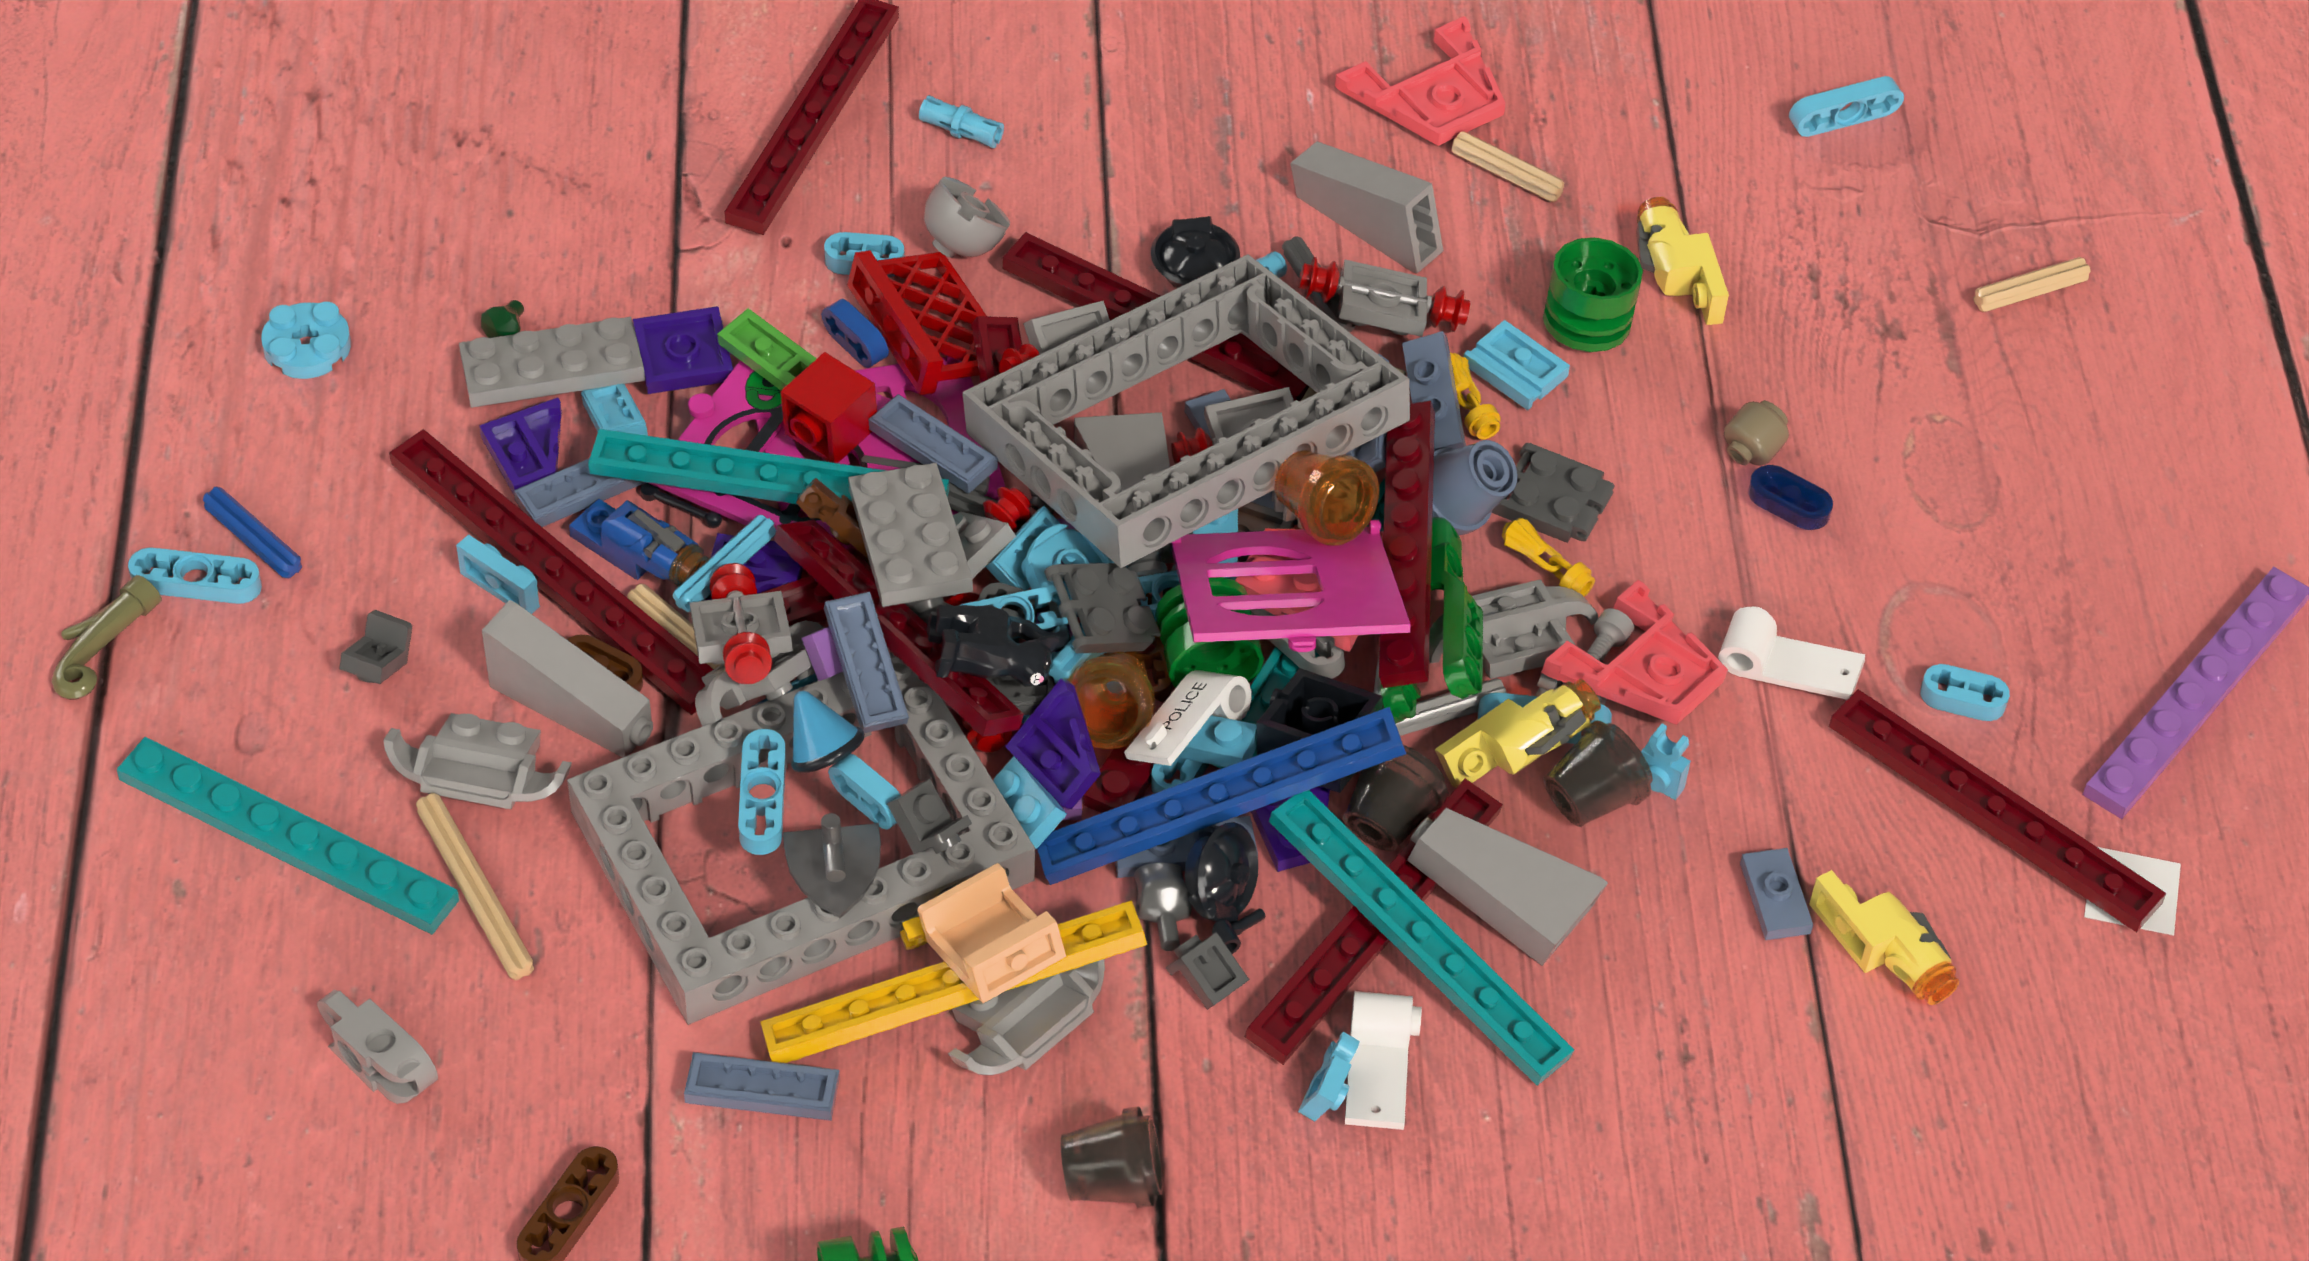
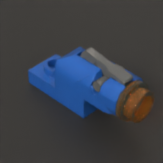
[569,499,709,586]

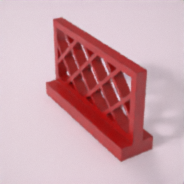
[847,250,987,395]

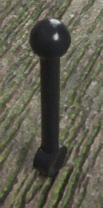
[641,482,722,528]

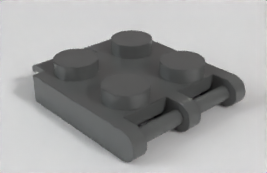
[1492,443,1615,543]
[1044,563,1161,653]

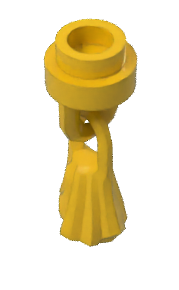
[1450,352,1501,440]
[1502,518,1595,597]

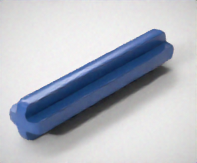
[203,487,302,579]

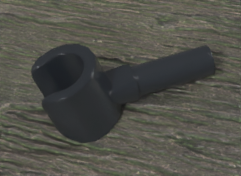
[1212,908,1266,954]

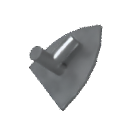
[783,813,881,918]

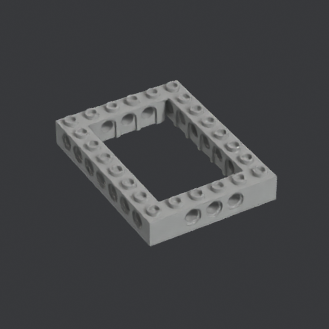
[962,254,1410,568]
[567,652,1035,1025]

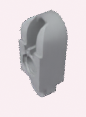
[317,990,438,1104]

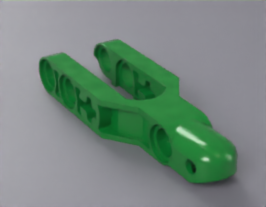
[1380,517,1483,724]

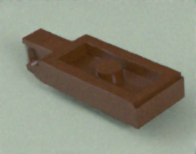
[796,478,871,567]

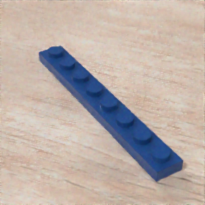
[1037,707,1406,885]

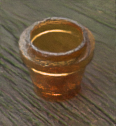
[1275,450,1379,546]
[1067,652,1155,749]

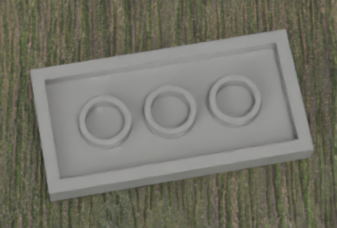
[459,317,645,408]
[848,463,973,607]

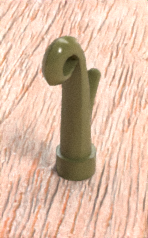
[52,575,162,700]

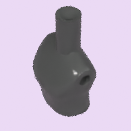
[1134,863,1192,951]

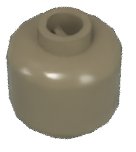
[1724,400,1789,466]

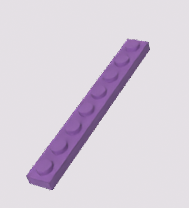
[2083,567,2309,819]

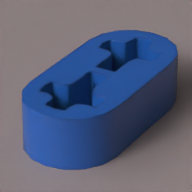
[821,299,889,368]

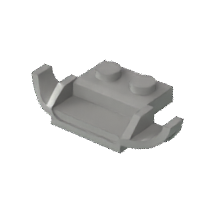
[1429,579,1598,679]
[695,620,824,726]
[384,713,572,809]
[948,959,1105,1075]

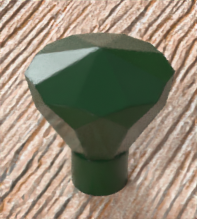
[481,300,524,338]

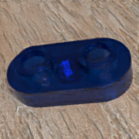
[1748,465,1833,530]

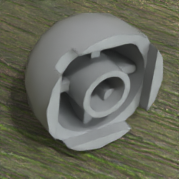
[924,177,1010,257]

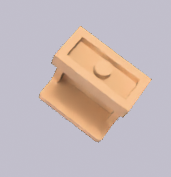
[917,863,1067,1003]

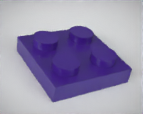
[633,306,733,394]

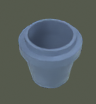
[1432,440,1517,535]

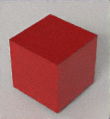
[781,352,877,463]

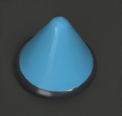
[791,690,865,773]

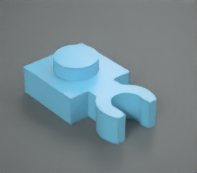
[1636,723,1691,800]
[1298,1031,1360,1122]

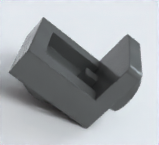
[339,610,412,684]

